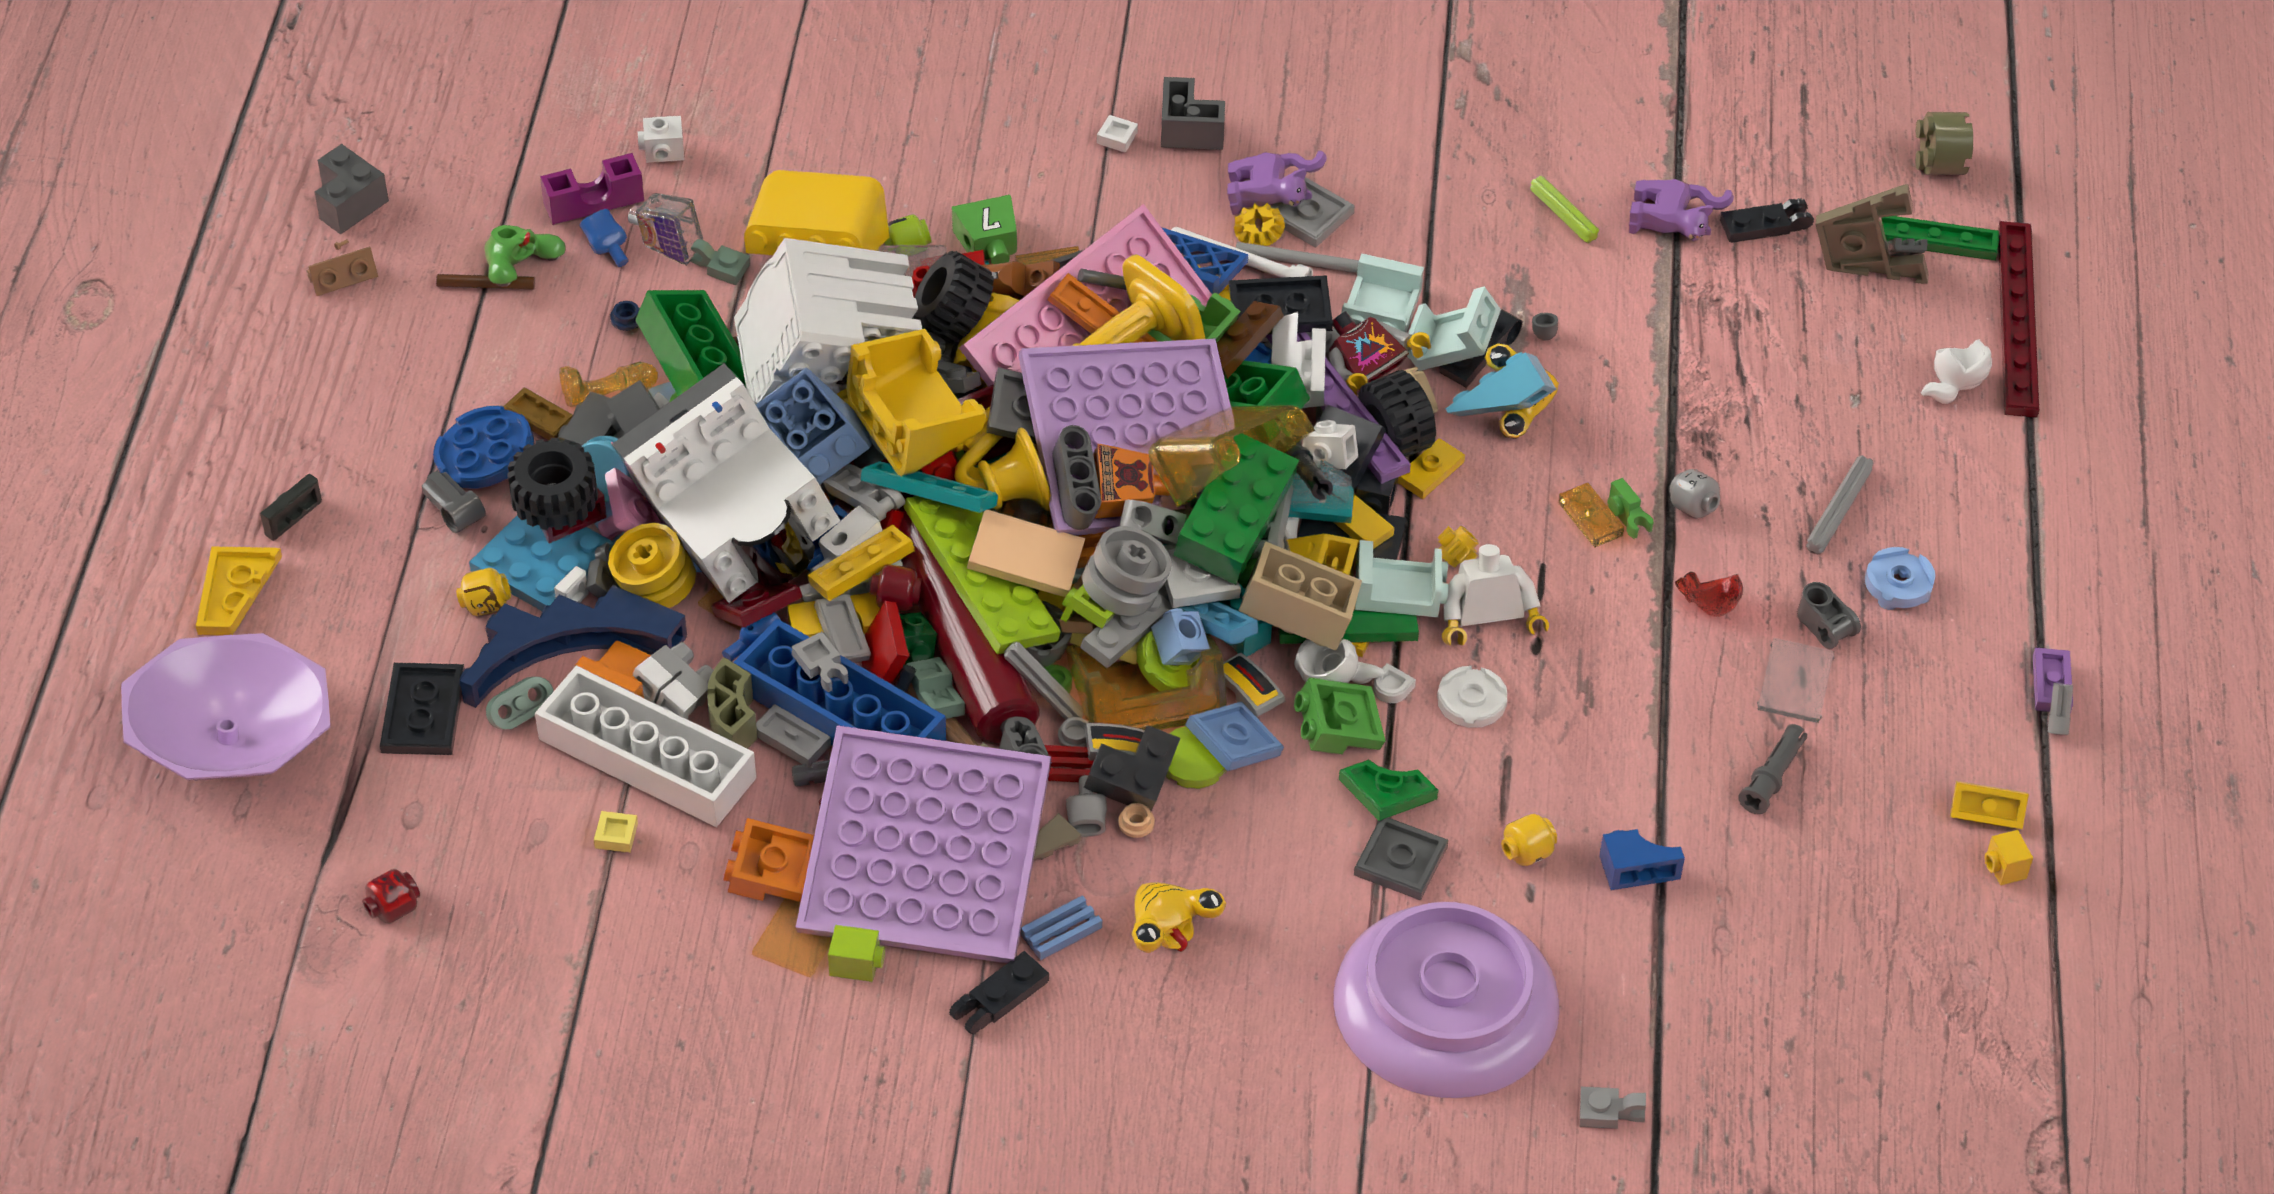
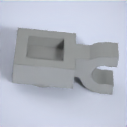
[1580,1087,1646,1129]

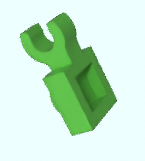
[1607,478,1654,539]

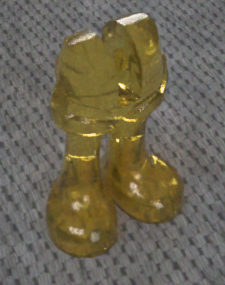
[559,362,658,407]

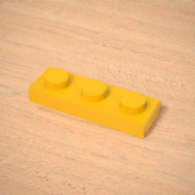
[808,525,915,601]

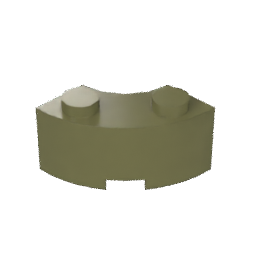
[707,657,757,749]

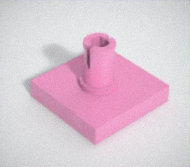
[598,468,662,541]

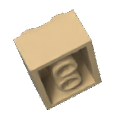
[1239,541,1362,651]

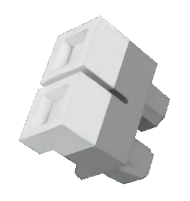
[633,642,713,719]

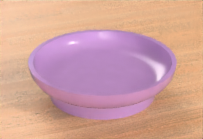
[1334,902,1559,1098]

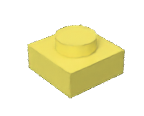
[594,811,638,853]

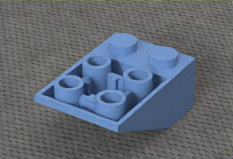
[755,367,872,485]

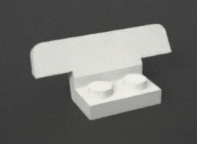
[1272,312,1326,436]

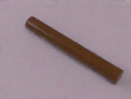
[436,274,535,290]

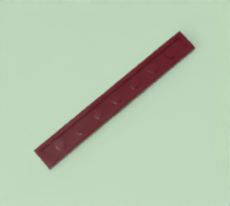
[1998,221,2040,418]

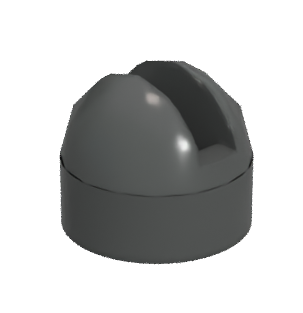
[1532,313,1558,341]

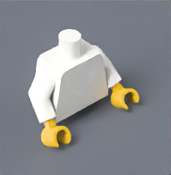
[1442,544,1549,646]

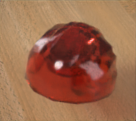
[1675,571,1744,617]

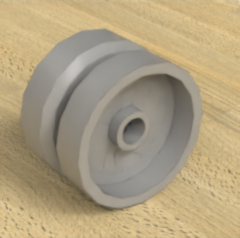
[1082,526,1172,616]

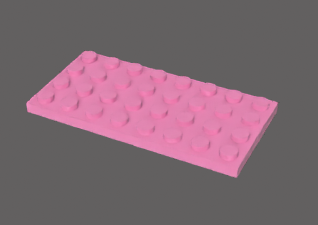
[959,204,1212,386]

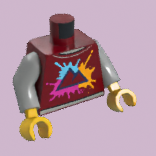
[1329,311,1431,396]

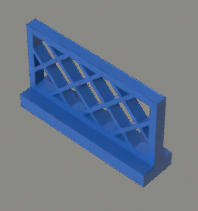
[1161,227,1248,295]

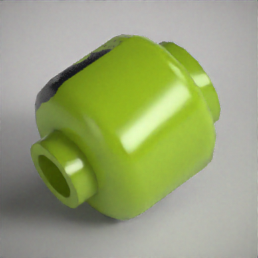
[884,214,932,259]

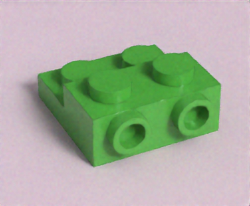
[1294,678,1386,754]

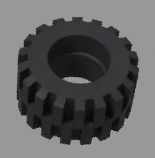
[913,251,994,343]
[1358,370,1436,458]
[507,438,598,530]

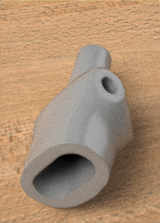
[1066,775,1107,837]

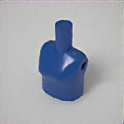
[579,209,629,267]
[722,612,781,662]

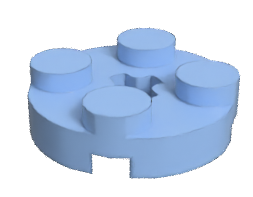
[1865,547,1936,610]

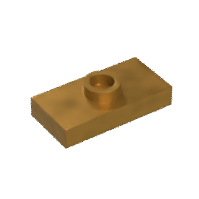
[503,387,573,440]

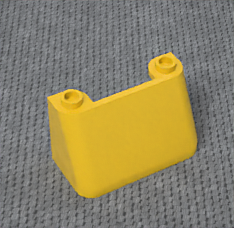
[846,329,987,476]

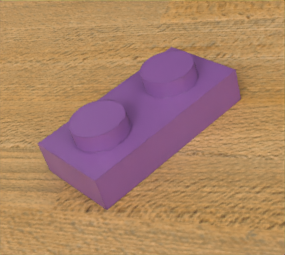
[2033,648,2073,713]

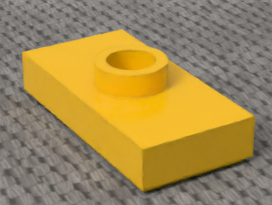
[1398,438,1465,499]

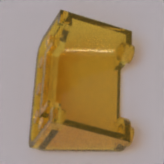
[1148,405,1315,507]
[1066,633,1227,730]

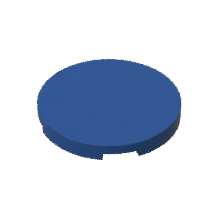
[433,406,534,489]

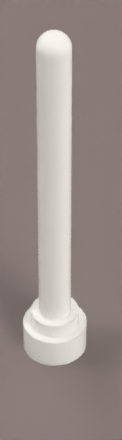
[1171,227,1313,278]

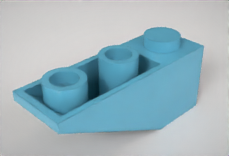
[1445,352,1556,416]

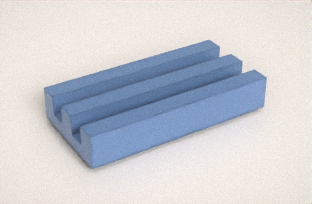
[1021,895,1102,961]

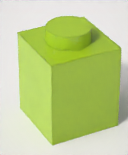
[828,925,885,982]

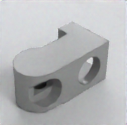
[1119,499,1186,545]

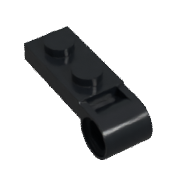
[1439,308,1523,388]

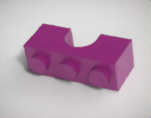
[540,153,644,225]

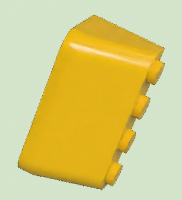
[744,170,890,255]

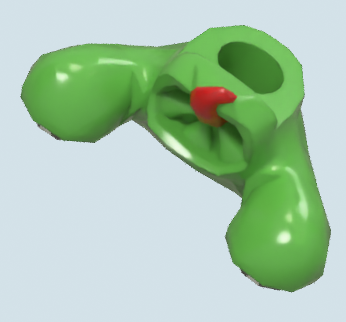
[484,225,566,287]

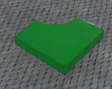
[1339,759,1439,821]

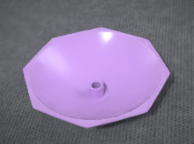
[121,633,330,781]

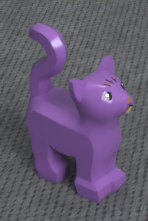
[1227,151,1326,215]
[1629,179,1734,241]

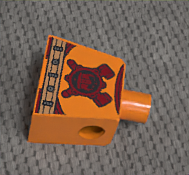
[1093,444,1172,519]

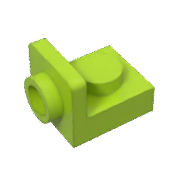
[1060,584,1116,629]

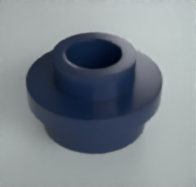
[610,301,640,331]

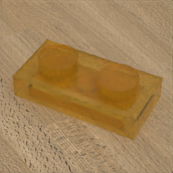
[1558,482,1624,548]

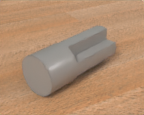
[2047,683,2073,735]

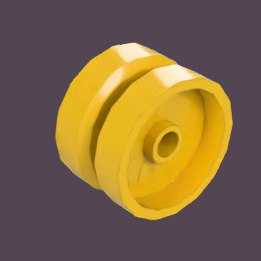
[608,523,696,608]

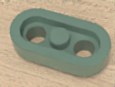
[486,677,554,729]

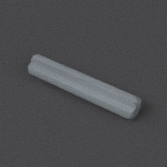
[1004,642,1084,720]

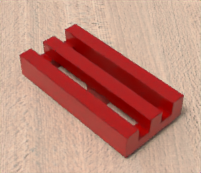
[1044,745,1094,782]

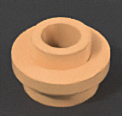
[1119,803,1155,838]

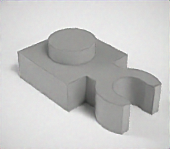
[792,632,848,692]

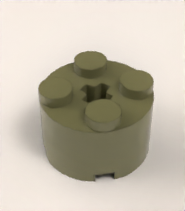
[1915,112,1973,175]

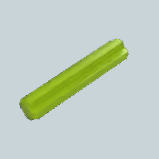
[1530,176,1599,243]

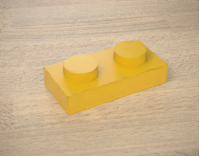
[1950,781,2029,829]

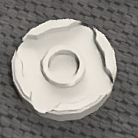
[1437,666,1507,728]

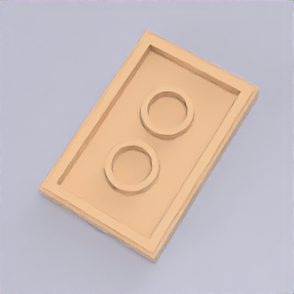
[967,510,1085,597]

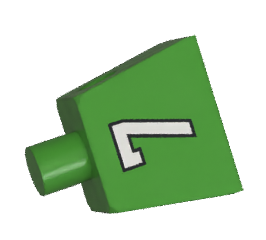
[952,195,1017,264]

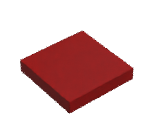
[861,601,909,684]

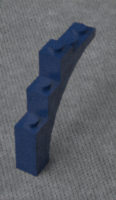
[459,585,687,708]

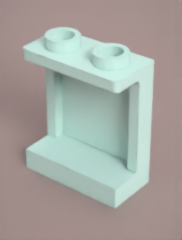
[1341,253,1424,333]
[1407,286,1501,371]
[1355,540,1448,617]

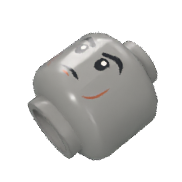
[1669,469,1720,518]

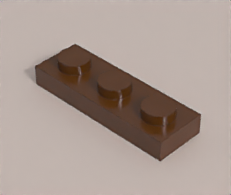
[1216,301,1284,379]

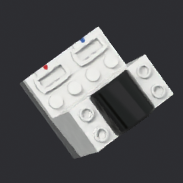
[612,364,840,602]

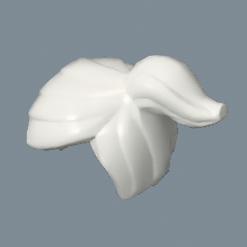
[1921,339,1992,404]
[1294,639,1384,684]

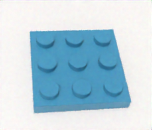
[469,516,615,611]

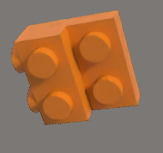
[723,818,814,902]

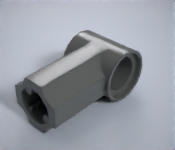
[422,470,486,533]

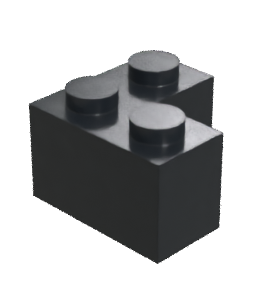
[1083,725,1180,811]

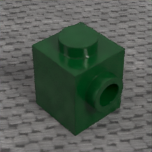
[899,612,937,666]

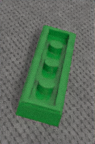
[1881,216,1999,261]
[1278,609,1419,644]

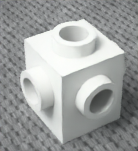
[638,116,684,163]
[1302,420,1358,472]

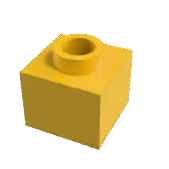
[1984,830,2033,886]

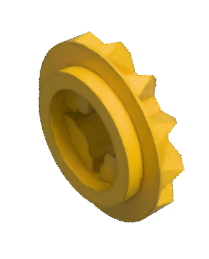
[1234,202,1285,246]

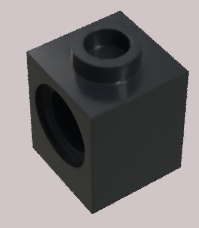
[1356,467,1398,514]

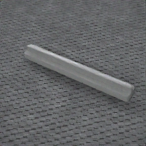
[1806,455,1874,554]

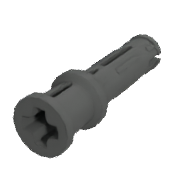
[1738,724,1807,814]

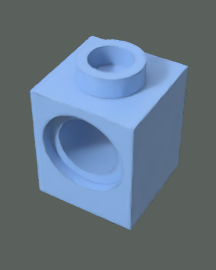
[1151,608,1210,665]

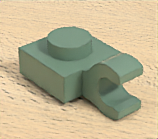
[691,239,750,285]

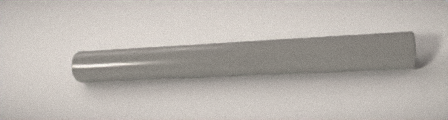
[1236,242,1359,273]

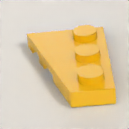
[196,546,282,635]

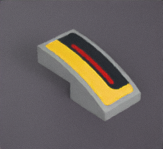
[1213,653,1285,717]
[1085,723,1144,760]

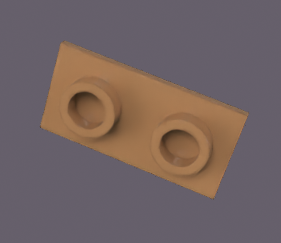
[306,246,379,296]

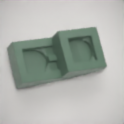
[907,657,965,719]

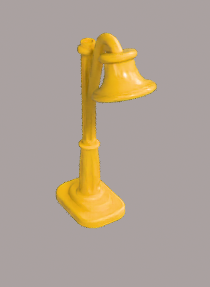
[952,254,1205,511]

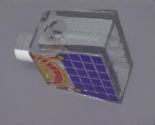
[628,193,703,266]

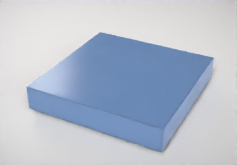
[1186,701,1284,771]

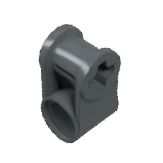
[1797,582,1861,649]

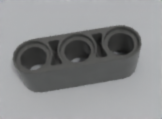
[1052,425,1101,530]

